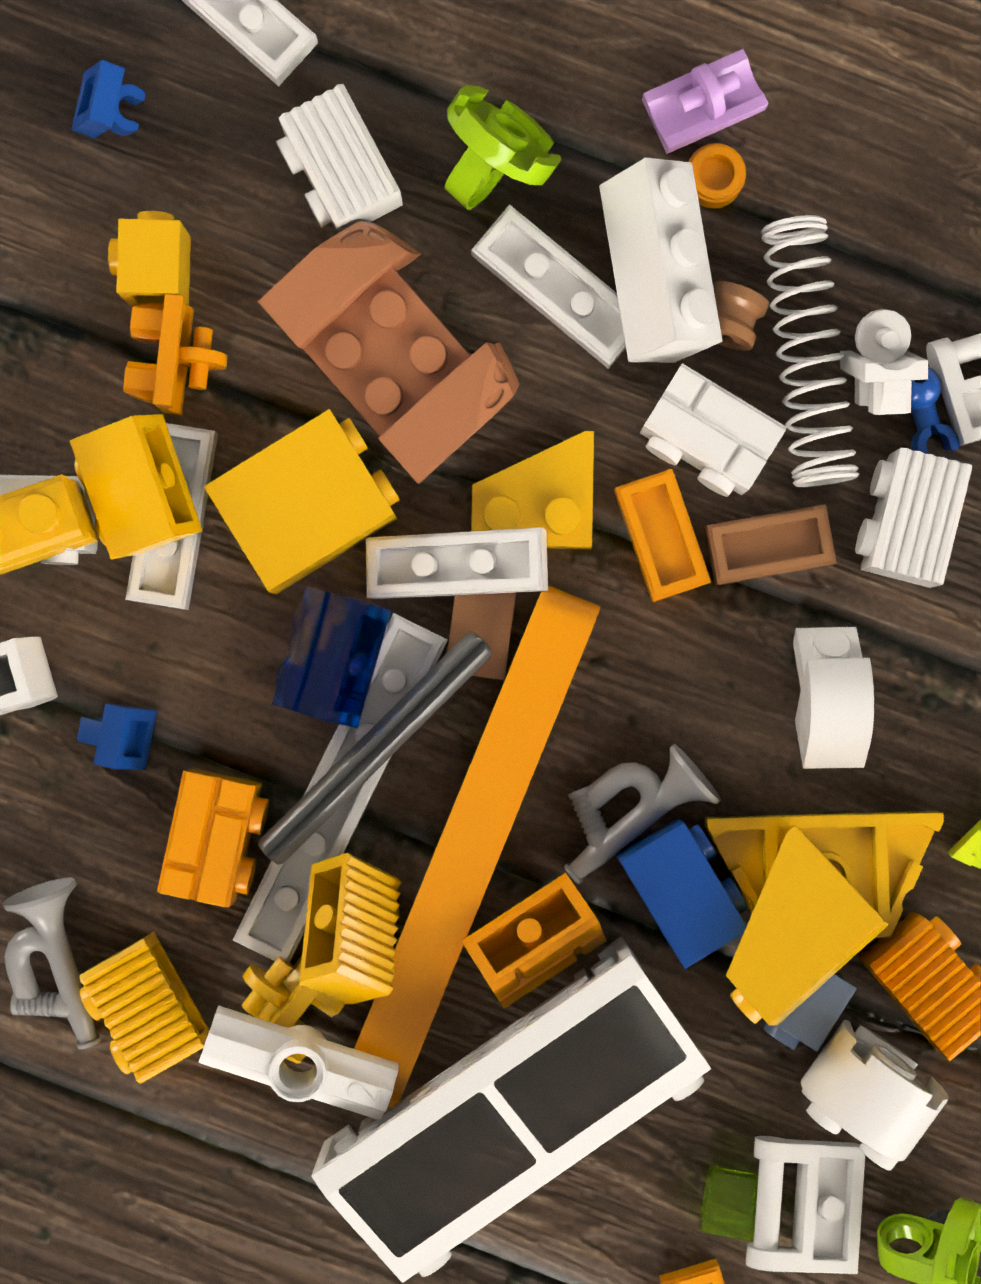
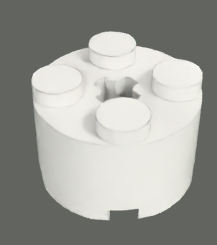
[800,1020,949,1170]

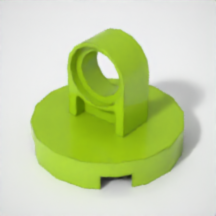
[445,85,561,210]
[877,1197,981,1284]

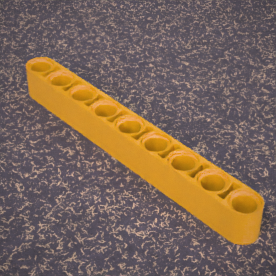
[354,585,601,1108]

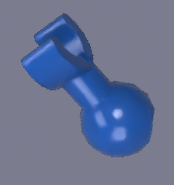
[911,366,959,454]

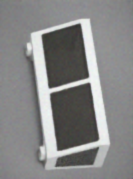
[311,936,711,1283]

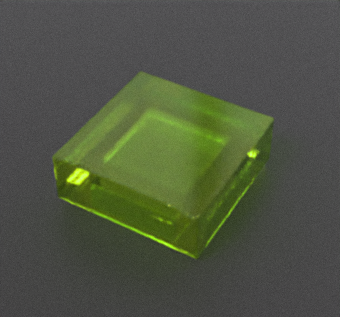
[699,1166,758,1242]

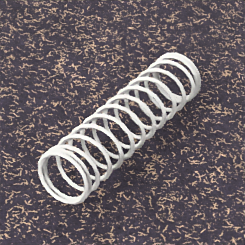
[760,215,860,487]

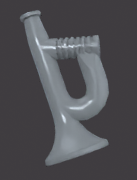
[564,744,721,884]
[2,877,101,1049]

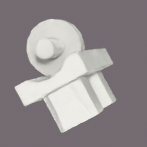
[840,309,928,415]

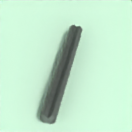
[258,632,492,865]

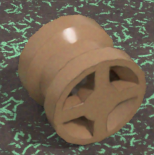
[713,281,770,351]

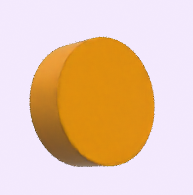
[688,143,746,209]

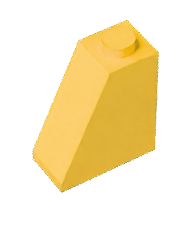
[726,825,889,1026]

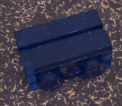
[272,586,391,728]

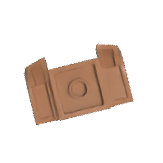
[258,221,519,484]

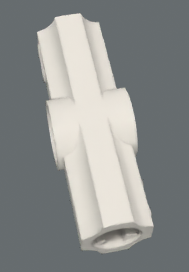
[199,1005,399,1121]

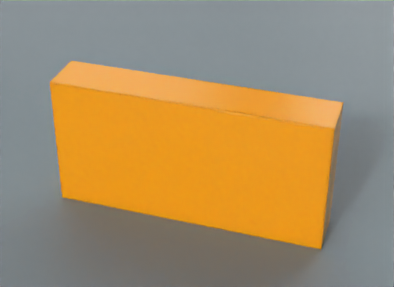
[614,469,711,603]

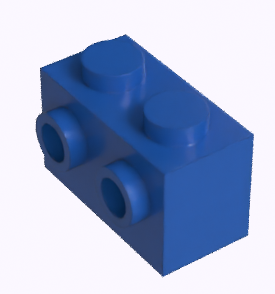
[616,818,749,969]

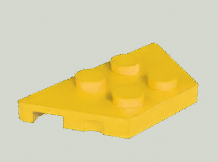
[705,811,944,938]

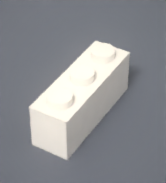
[599,157,722,363]

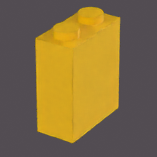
[203,409,400,595]

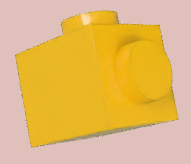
[108,211,191,306]

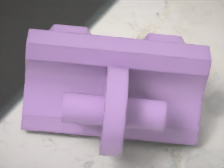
[642,49,769,154]

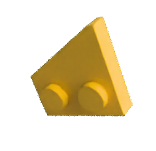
[471,431,594,549]

